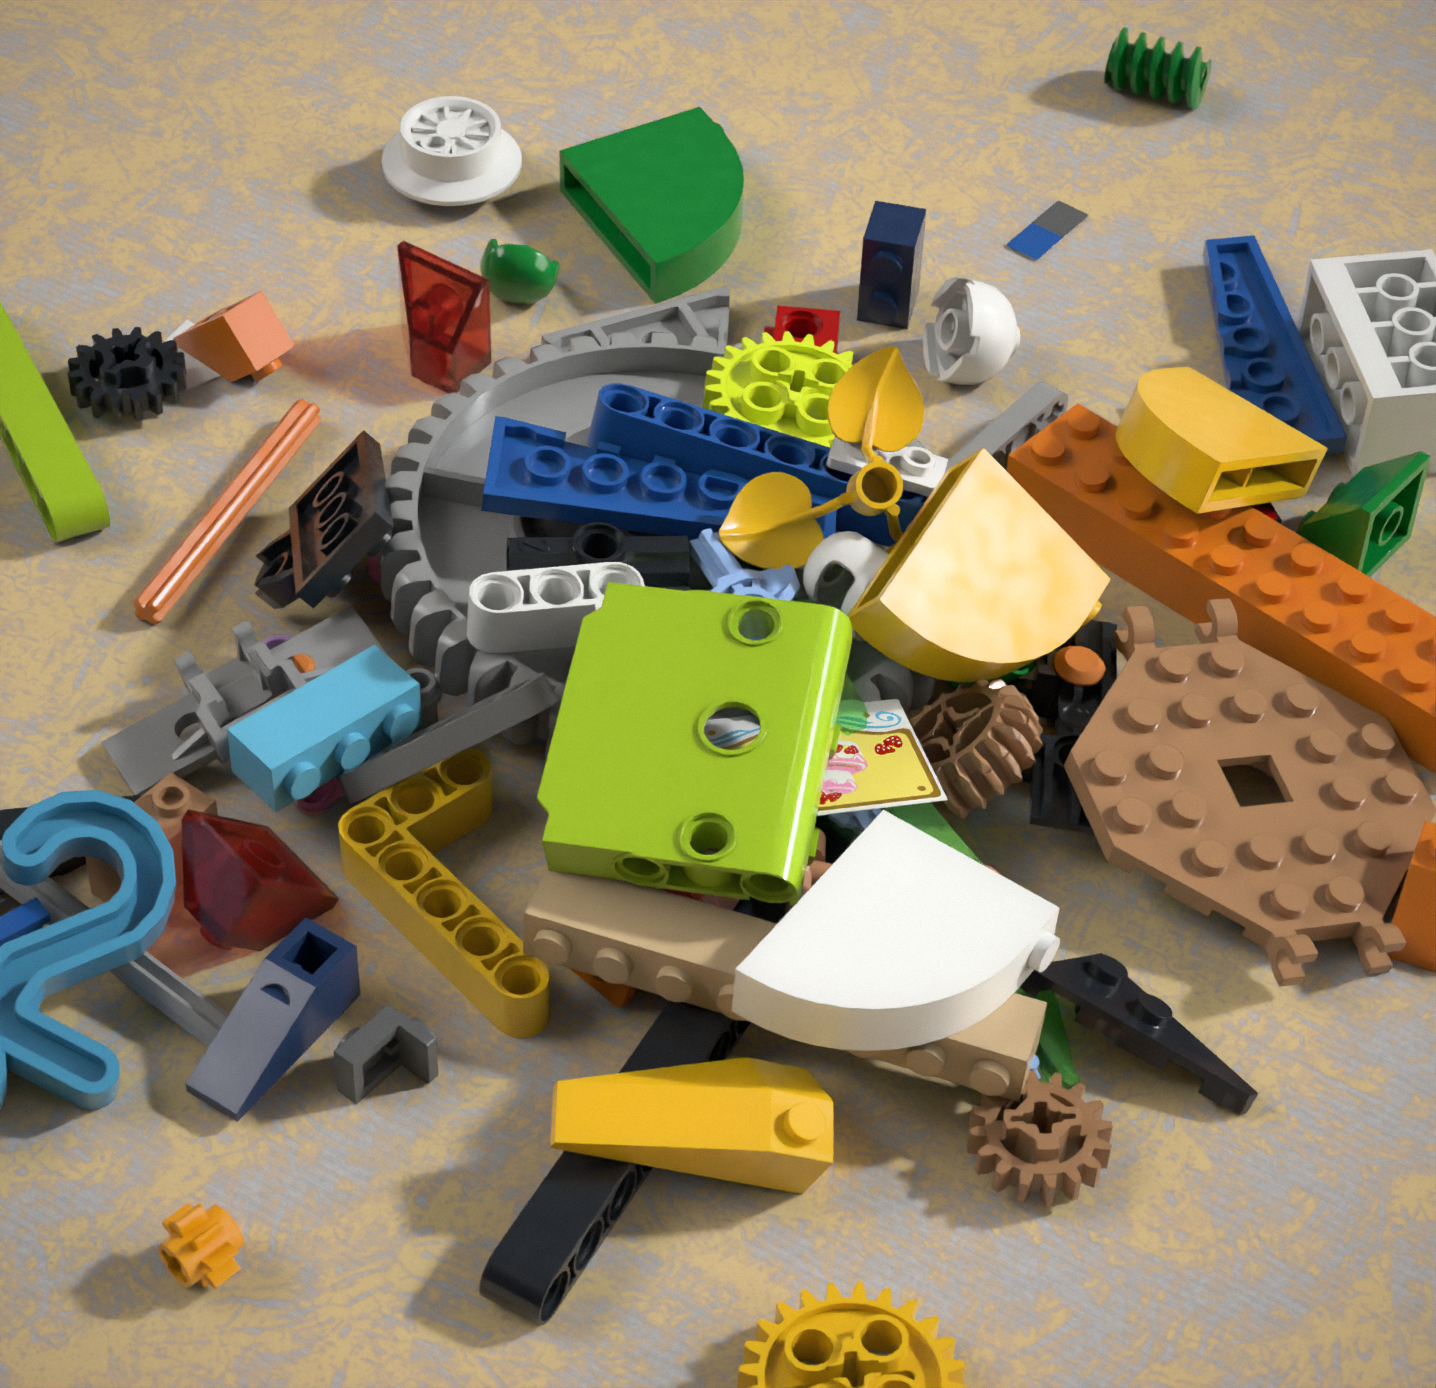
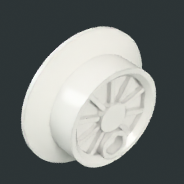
[382,96,522,206]

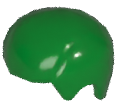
[480,239,559,304]

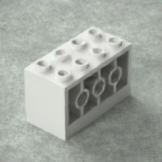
[1297,249,1436,477]

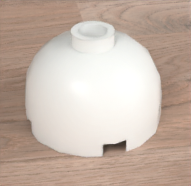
[923,277,1020,385]

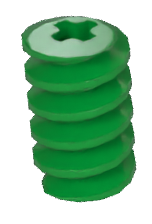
[1104,27,1212,109]

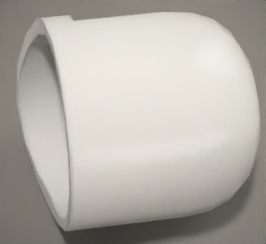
[803,531,889,641]

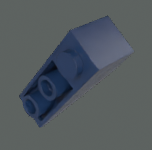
[185,918,361,1122]

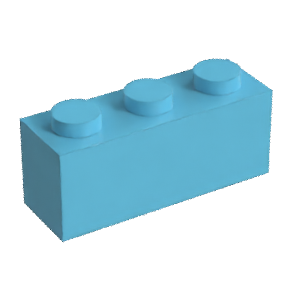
[227,645,422,812]

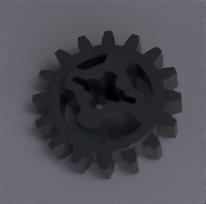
[67,327,187,422]

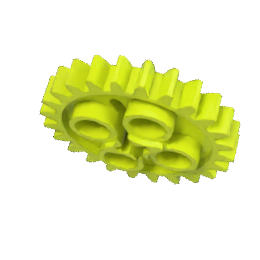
[702,331,854,448]

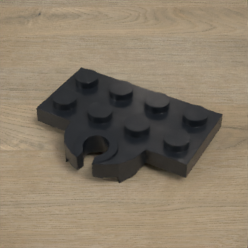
[254,430,393,609]

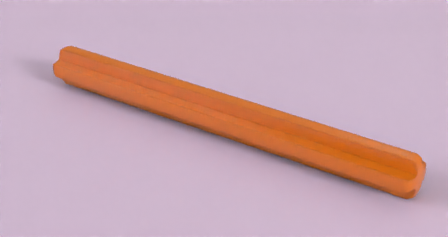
[133,399,321,625]

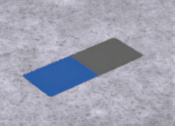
[1007,201,1088,260]

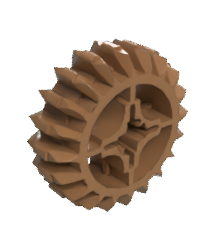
[904,679,1043,823]

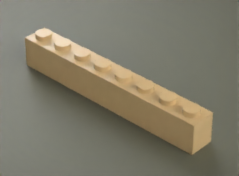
[523,866,1047,1102]

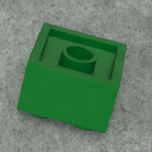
[1296,451,1431,577]

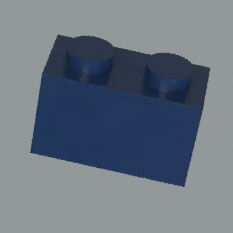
[857,201,927,329]

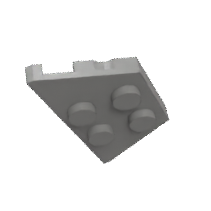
[541,286,730,353]

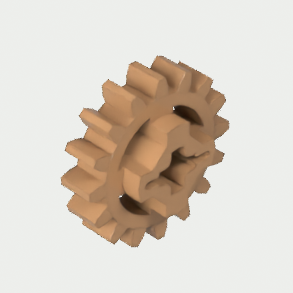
[967,1070,1113,1206]

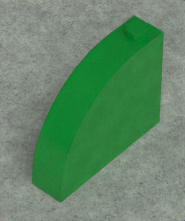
[559,107,744,304]

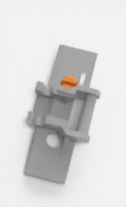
[101,605,389,795]

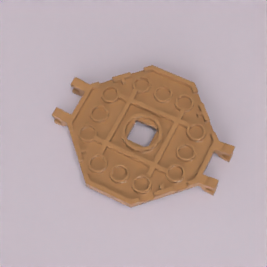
[1064,598,1436,987]

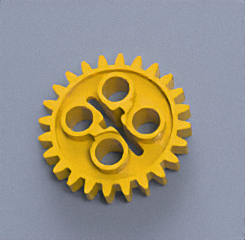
[737,1282,968,1388]

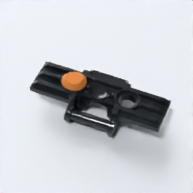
[1006,620,1117,835]

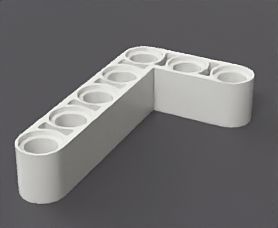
[466,562,645,653]

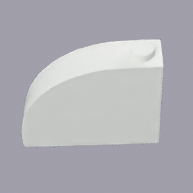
[731,810,1060,1051]

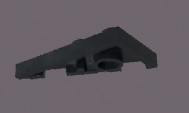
[1020,953,1259,1115]

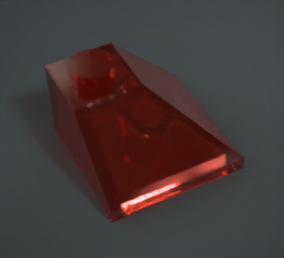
[397,240,492,394]
[181,809,340,951]

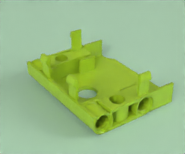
[537,582,852,906]

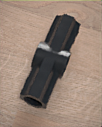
[506,522,690,587]

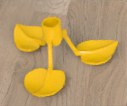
[718,346,925,570]

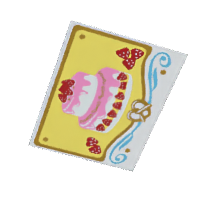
[704,699,948,816]

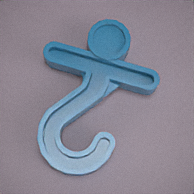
[0,790,176,1113]

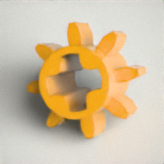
[158,1203,245,1289]

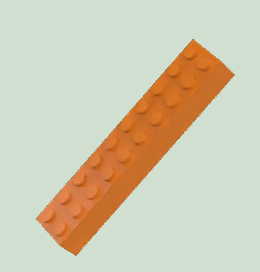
[1007,403,1436,774]

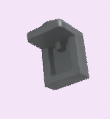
[334,1004,438,1104]

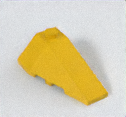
[550,1057,833,1194]

